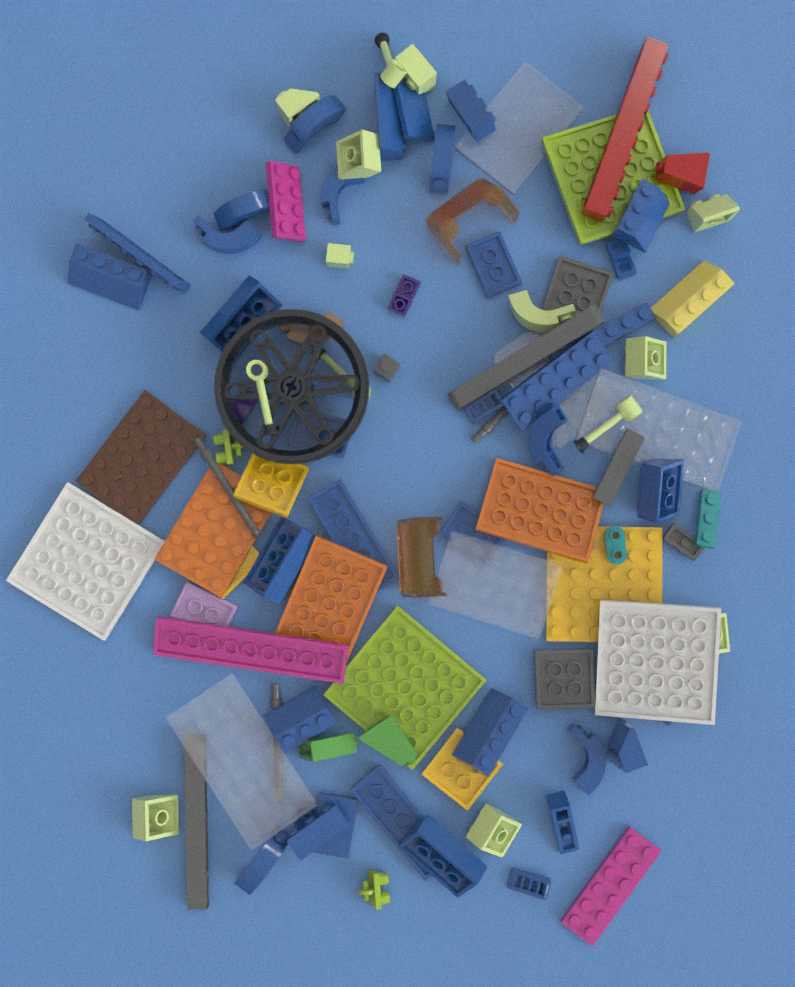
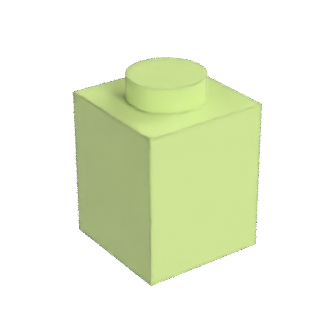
[326,243,354,269]

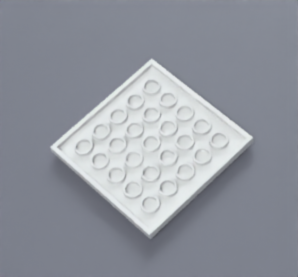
[6,482,165,641]
[595,600,721,725]

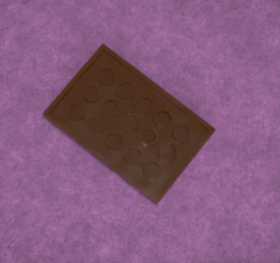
[76,390,207,525]

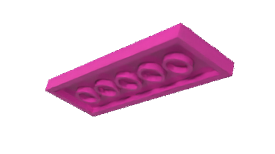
[560,826,661,946]

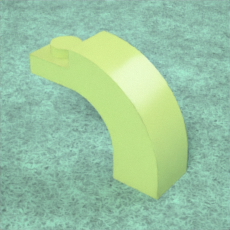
[508,290,576,334]

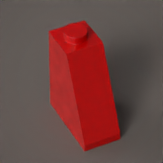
[654,152,710,195]

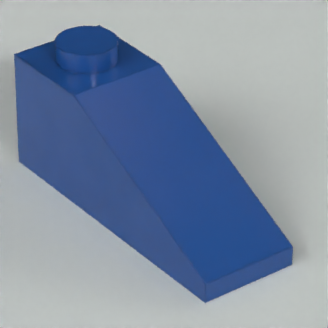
[546,790,579,854]

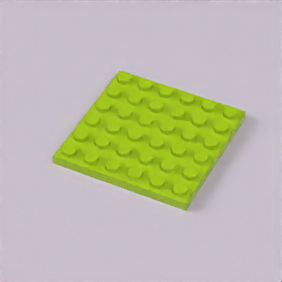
[541,111,686,246]
[323,605,487,770]

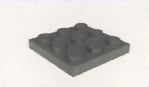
[542,256,614,315]
[534,649,595,709]

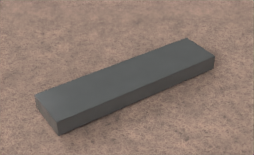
[592,428,645,506]

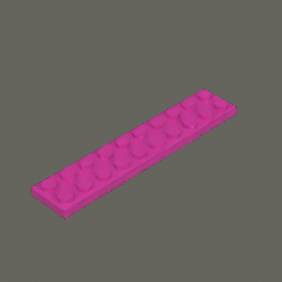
[153,616,349,684]

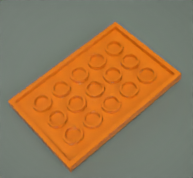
[475,458,604,564]
[154,462,272,598]
[275,535,388,661]

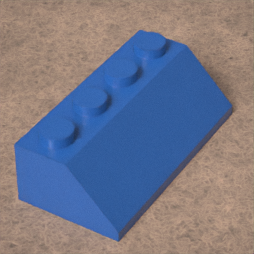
[374,73,406,161]
[68,243,152,310]
[200,275,282,354]
[243,517,316,605]
[452,688,529,776]
[399,815,487,898]

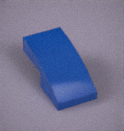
[605,238,637,281]

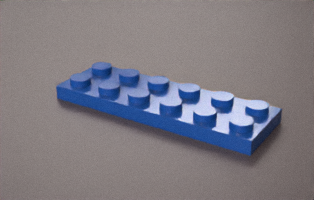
[84,213,191,291]
[499,330,613,431]
[308,479,400,591]
[350,764,432,881]

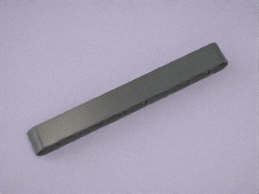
[447,304,605,411]
[184,734,209,910]

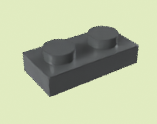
[662,523,704,561]

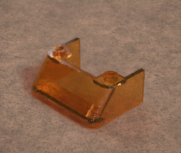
[427,178,520,265]
[397,516,447,598]

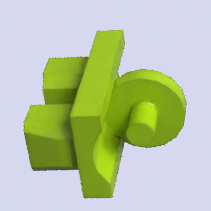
[213,429,244,466]
[358,869,390,910]

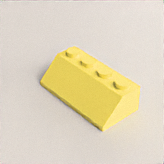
[651,260,735,338]

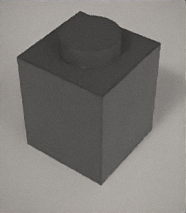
[373,353,400,383]

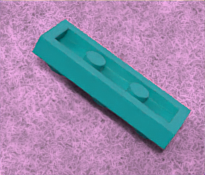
[694,489,721,549]

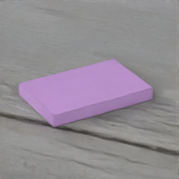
[170,581,239,626]

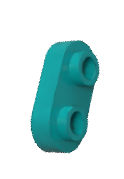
[604,526,627,565]

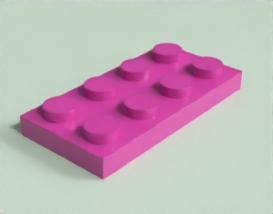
[265,160,306,243]

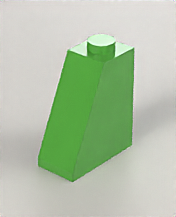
[359,713,418,766]
[298,732,358,762]

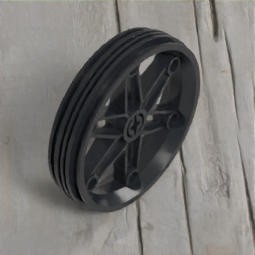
[214,309,369,464]

